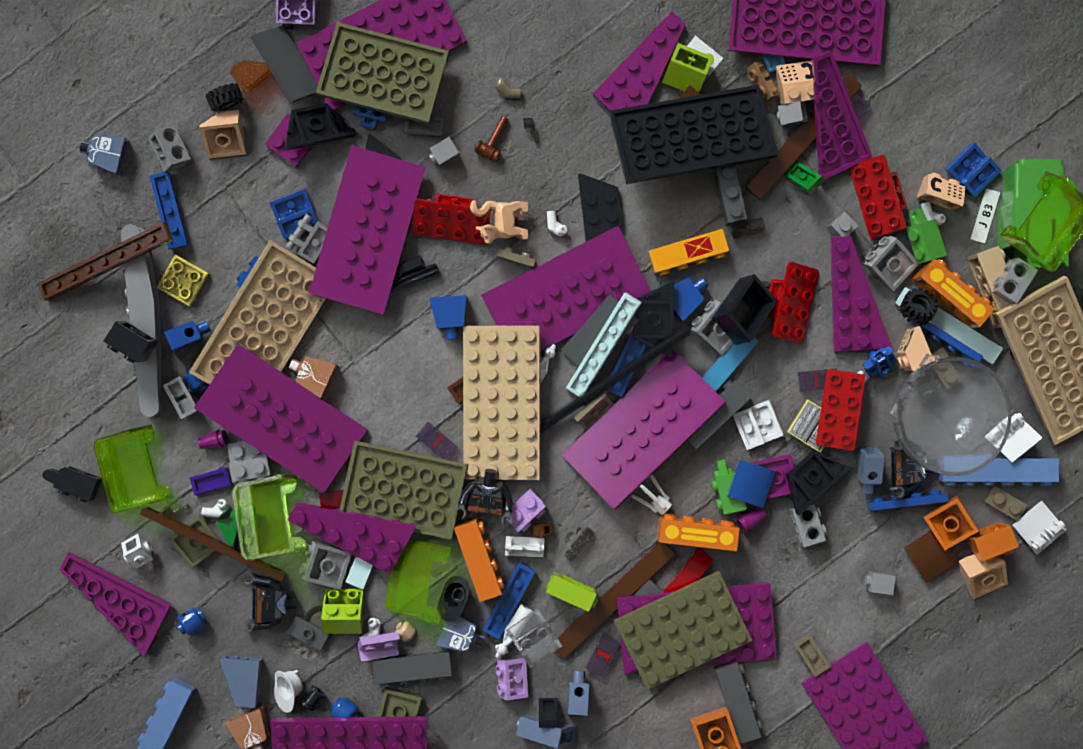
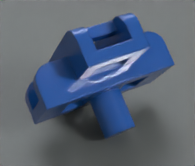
[353,106,387,130]
[862,346,896,379]

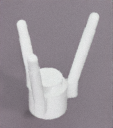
[632,474,672,515]

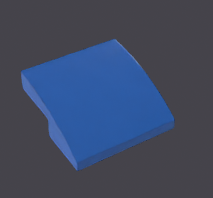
[945,142,1001,198]
[269,188,318,239]
[727,459,775,508]

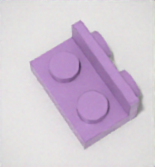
[503,489,546,532]
[358,632,400,662]
[496,658,528,701]

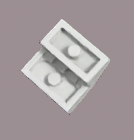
[733,399,784,450]

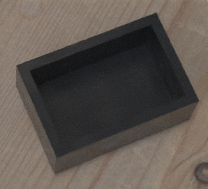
[712,274,778,345]

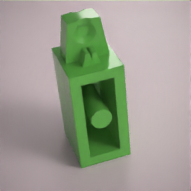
[906,208,947,265]
[711,459,747,515]

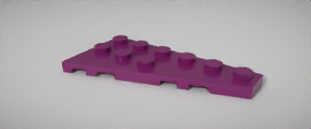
[593,11,686,111]
[812,50,873,180]
[830,235,892,352]
[287,502,417,574]
[59,552,172,656]

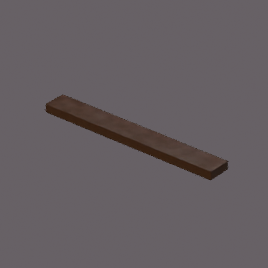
[745,73,862,200]
[38,222,173,301]
[140,506,285,581]
[550,542,675,659]

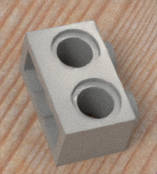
[148,125,191,172]
[992,258,1038,304]
[163,376,199,419]
[789,503,827,547]

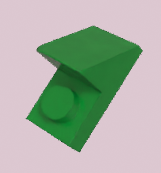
[785,161,825,195]
[216,506,247,547]

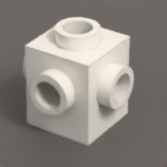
[121,534,153,569]

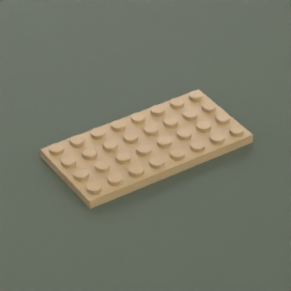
[189,240,326,385]
[995,276,1083,445]
[463,326,541,480]

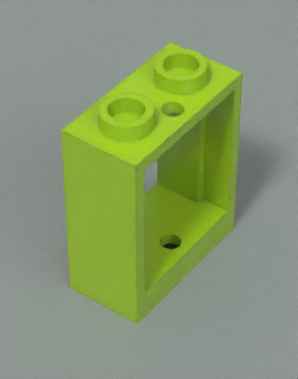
[546,571,598,612]

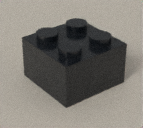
[103,321,159,363]

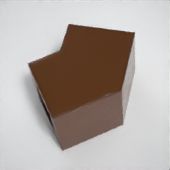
[533,523,553,537]

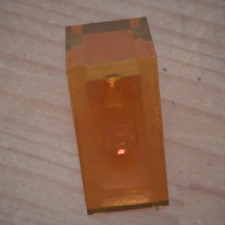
[229,60,272,93]

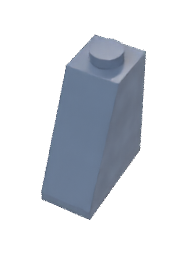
[220,655,263,710]
[516,715,576,749]

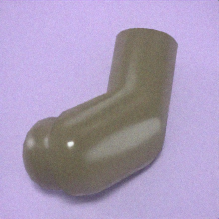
[495,78,521,98]

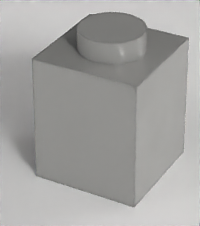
[777,101,809,127]
[429,137,460,168]
[827,212,858,236]
[864,571,896,595]

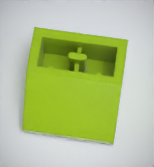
[662,43,714,92]
[321,589,364,634]

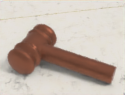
[474,116,509,162]

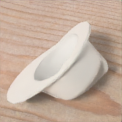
[274,670,303,713]

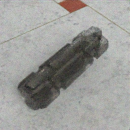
[565,527,594,561]

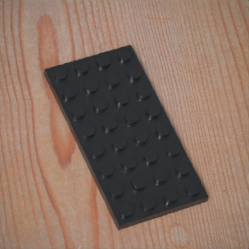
[609,85,778,185]

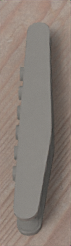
[121,224,163,417]

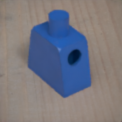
[673,278,708,322]
[430,295,467,340]
[164,320,211,353]

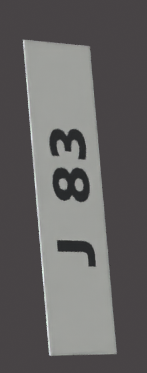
[971,188,1000,243]

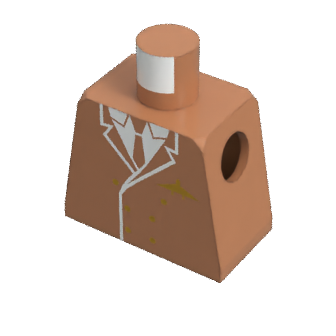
[289,357,338,398]
[225,705,270,749]

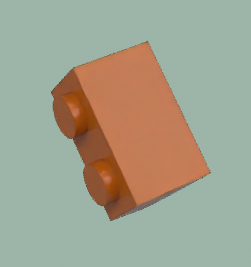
[924,495,979,550]
[965,522,1019,563]

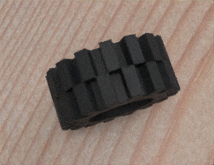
[206,83,244,112]
[900,288,939,325]

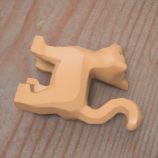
[470,200,528,244]

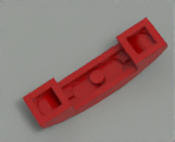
[661,547,714,593]

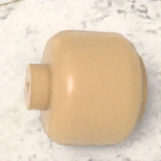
[395,621,416,642]

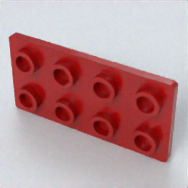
[849,154,907,239]
[411,193,491,245]
[768,261,819,344]
[816,369,866,451]

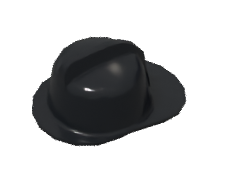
[437,576,472,621]

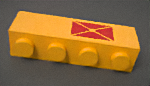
[648,229,729,276]

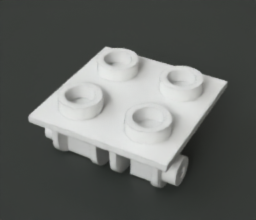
[986,413,1042,463]
[1012,501,1066,554]

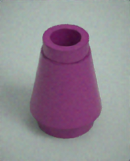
[198,429,228,449]
[737,507,767,533]

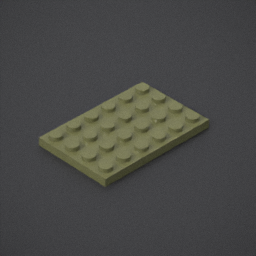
[316,22,449,124]
[340,441,467,540]
[614,571,752,690]

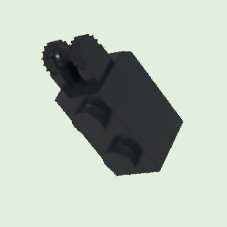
[42,466,102,503]

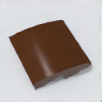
[904,530,958,583]

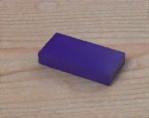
[190,467,233,496]

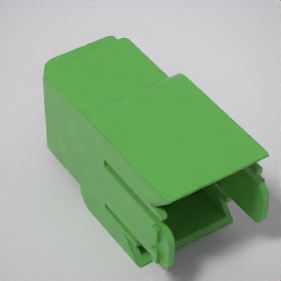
[997,159,1069,273]

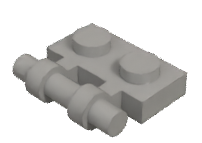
[286,214,328,264]

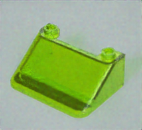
[1001,172,1083,271]
[94,424,171,513]
[232,474,308,560]
[385,538,453,624]

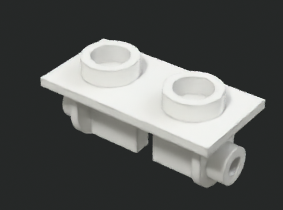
[505,536,544,557]

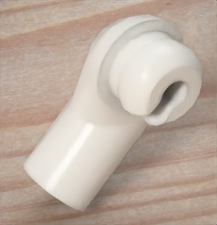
[921,202,946,226]
[547,211,568,236]
[201,499,229,518]
[359,618,381,638]

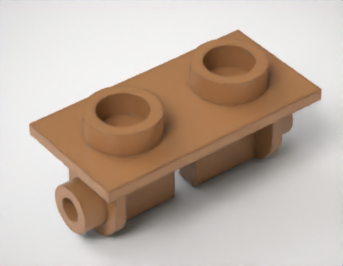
[746,61,778,103]

